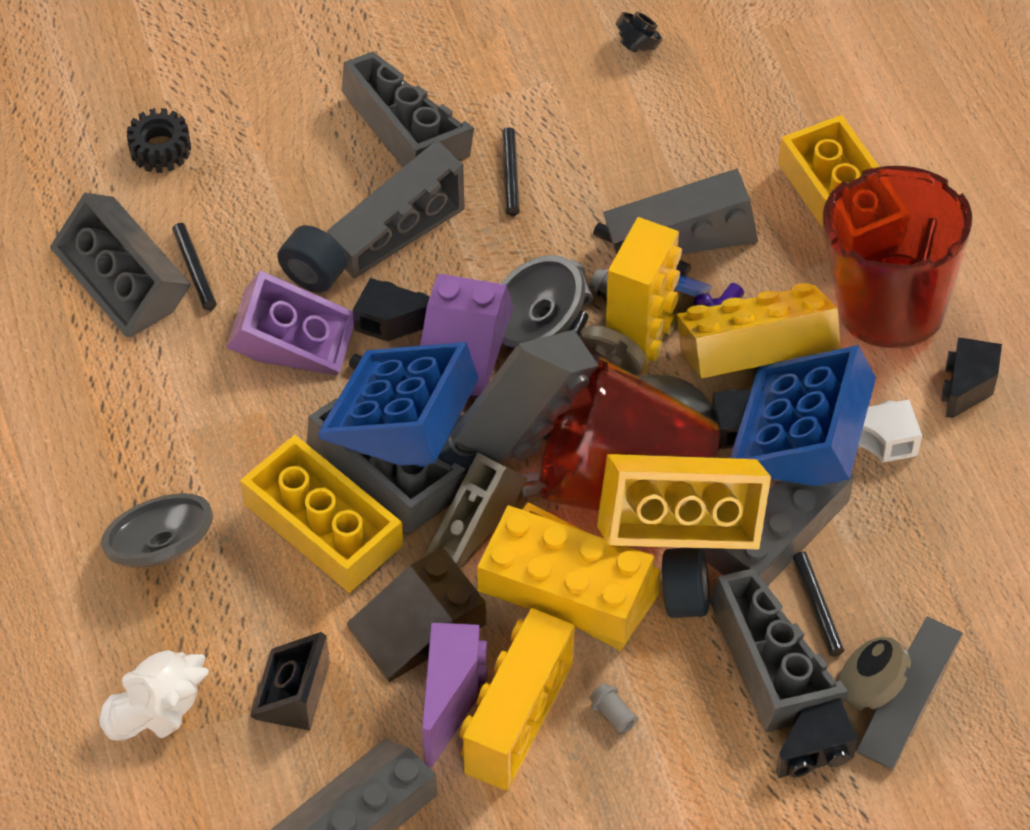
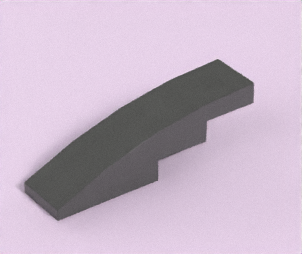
[857,616,963,771]

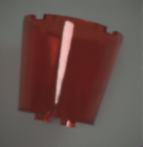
[823,166,973,348]
[539,355,719,512]

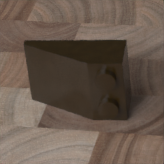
[347,546,486,682]

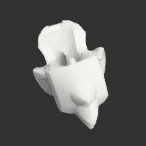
[99,650,209,741]

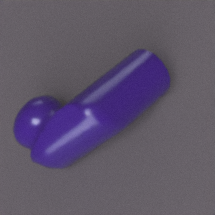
[693,283,745,307]

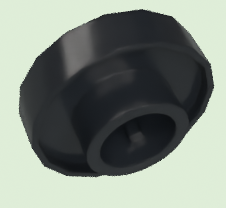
[616,12,663,53]

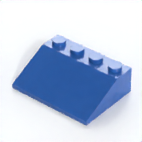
[318,342,479,466]
[730,345,876,486]

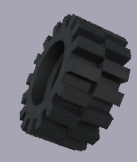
[127,108,191,173]

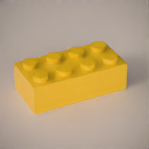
[778,114,912,262]
[606,217,682,373]
[677,283,841,379]
[240,434,403,593]
[597,454,771,549]
[477,505,654,643]
[459,608,575,792]

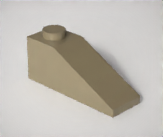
[426,453,527,568]

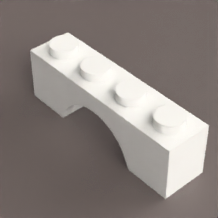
[774,399,922,482]

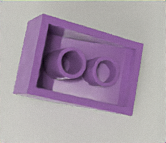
[226,270,354,375]
[420,273,513,399]
[422,623,488,767]

